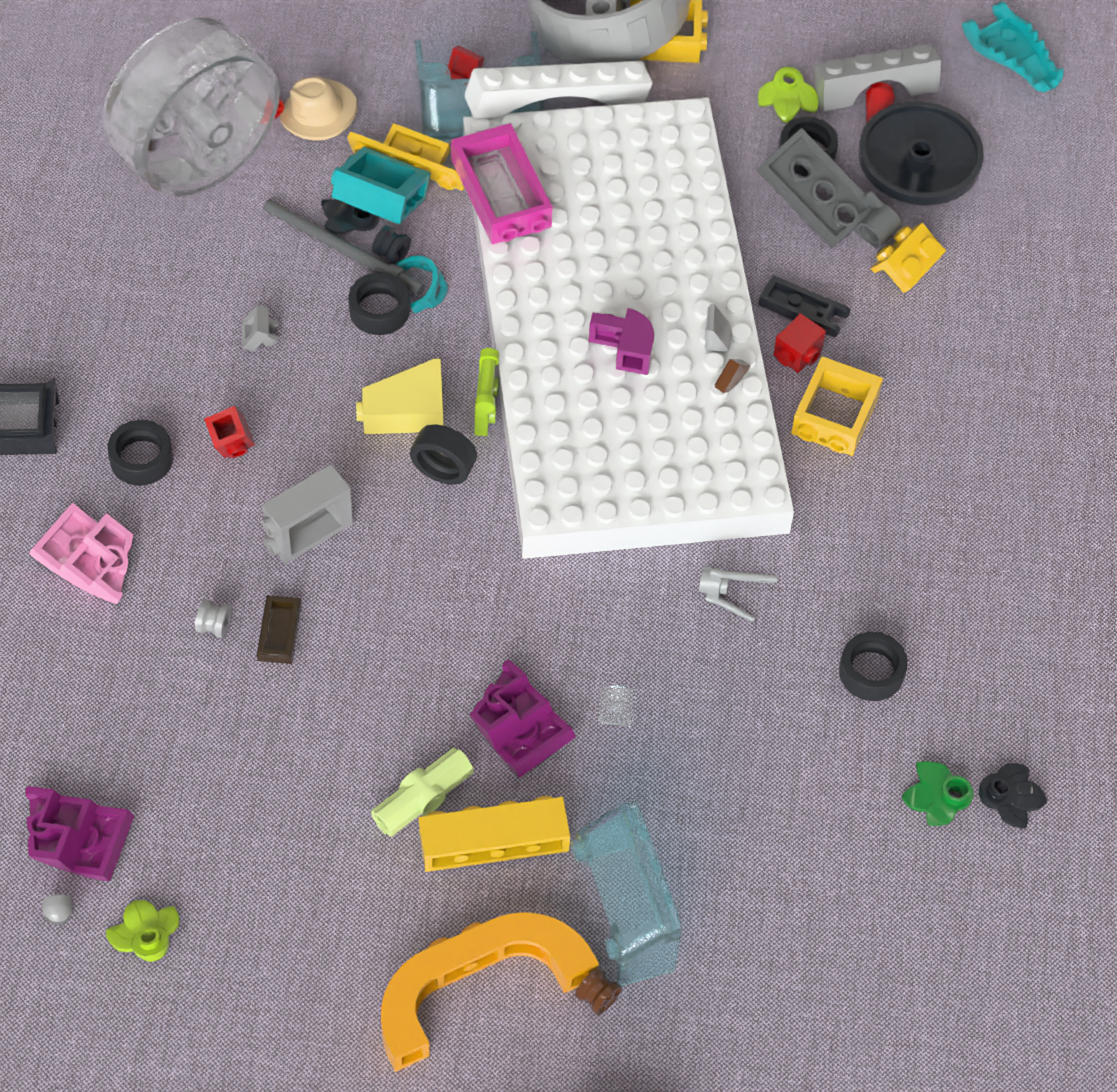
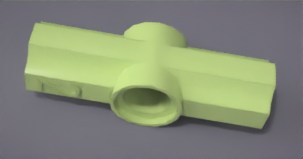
[371,747,474,837]

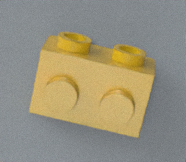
[870,223,946,293]

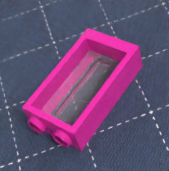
[451,123,553,245]

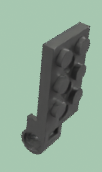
[756,128,902,249]

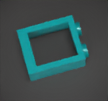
[331,146,431,224]

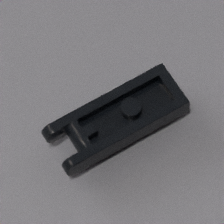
[758,275,851,337]

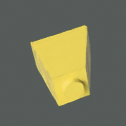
[356,359,443,434]

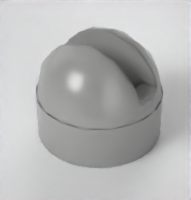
[42,895,73,925]

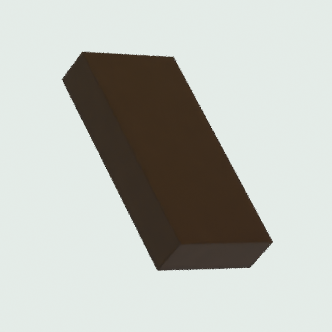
[257,595,302,664]

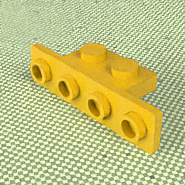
[347,123,464,191]

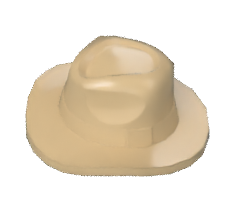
[280,75,358,141]

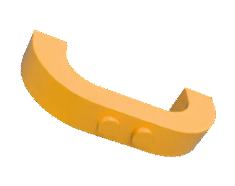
[381,913,599,1072]

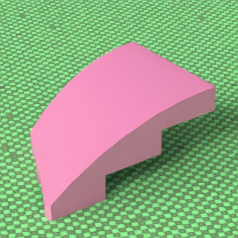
[29,503,133,604]

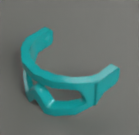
[396,255,448,313]

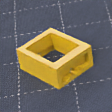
[629,0,708,63]
[791,356,883,456]

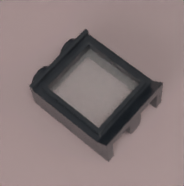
[0,378,60,455]

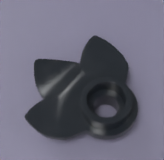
[321,199,379,234]
[979,763,1048,829]

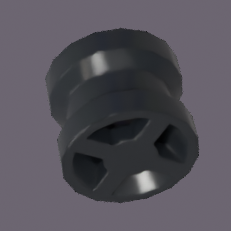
[372,225,411,264]

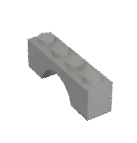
[814,44,941,111]

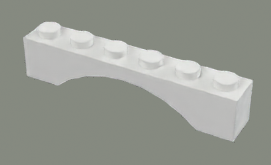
[464,61,652,118]

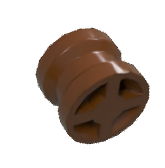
[575,967,622,1016]

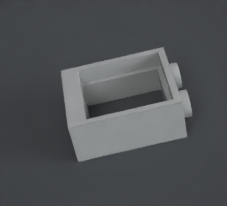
[261,464,353,564]

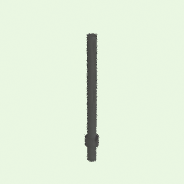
[264,199,425,295]

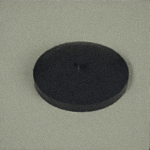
[858,101,984,206]

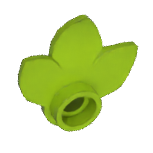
[758,67,819,124]
[106,900,180,962]

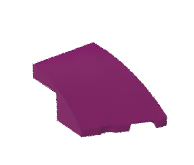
[470,659,576,778]
[25,786,135,882]

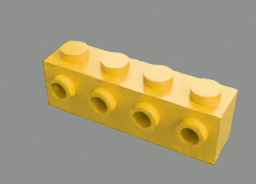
[418,796,570,872]

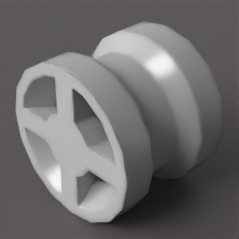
[195,599,232,639]

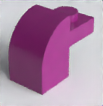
[589,308,654,375]

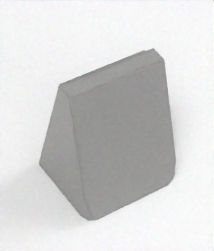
[705,304,731,352]

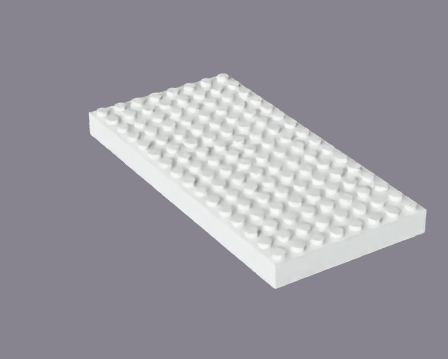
[463,97,794,559]

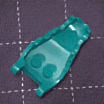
[962,1,1064,92]

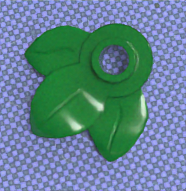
[902,761,974,826]

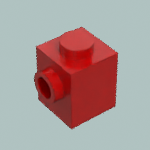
[773,313,826,373]
[204,406,255,458]

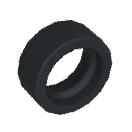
[778,117,838,176]
[348,272,410,335]
[107,419,173,486]
[409,424,478,485]
[839,631,907,701]

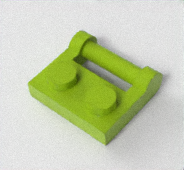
[475,348,500,436]

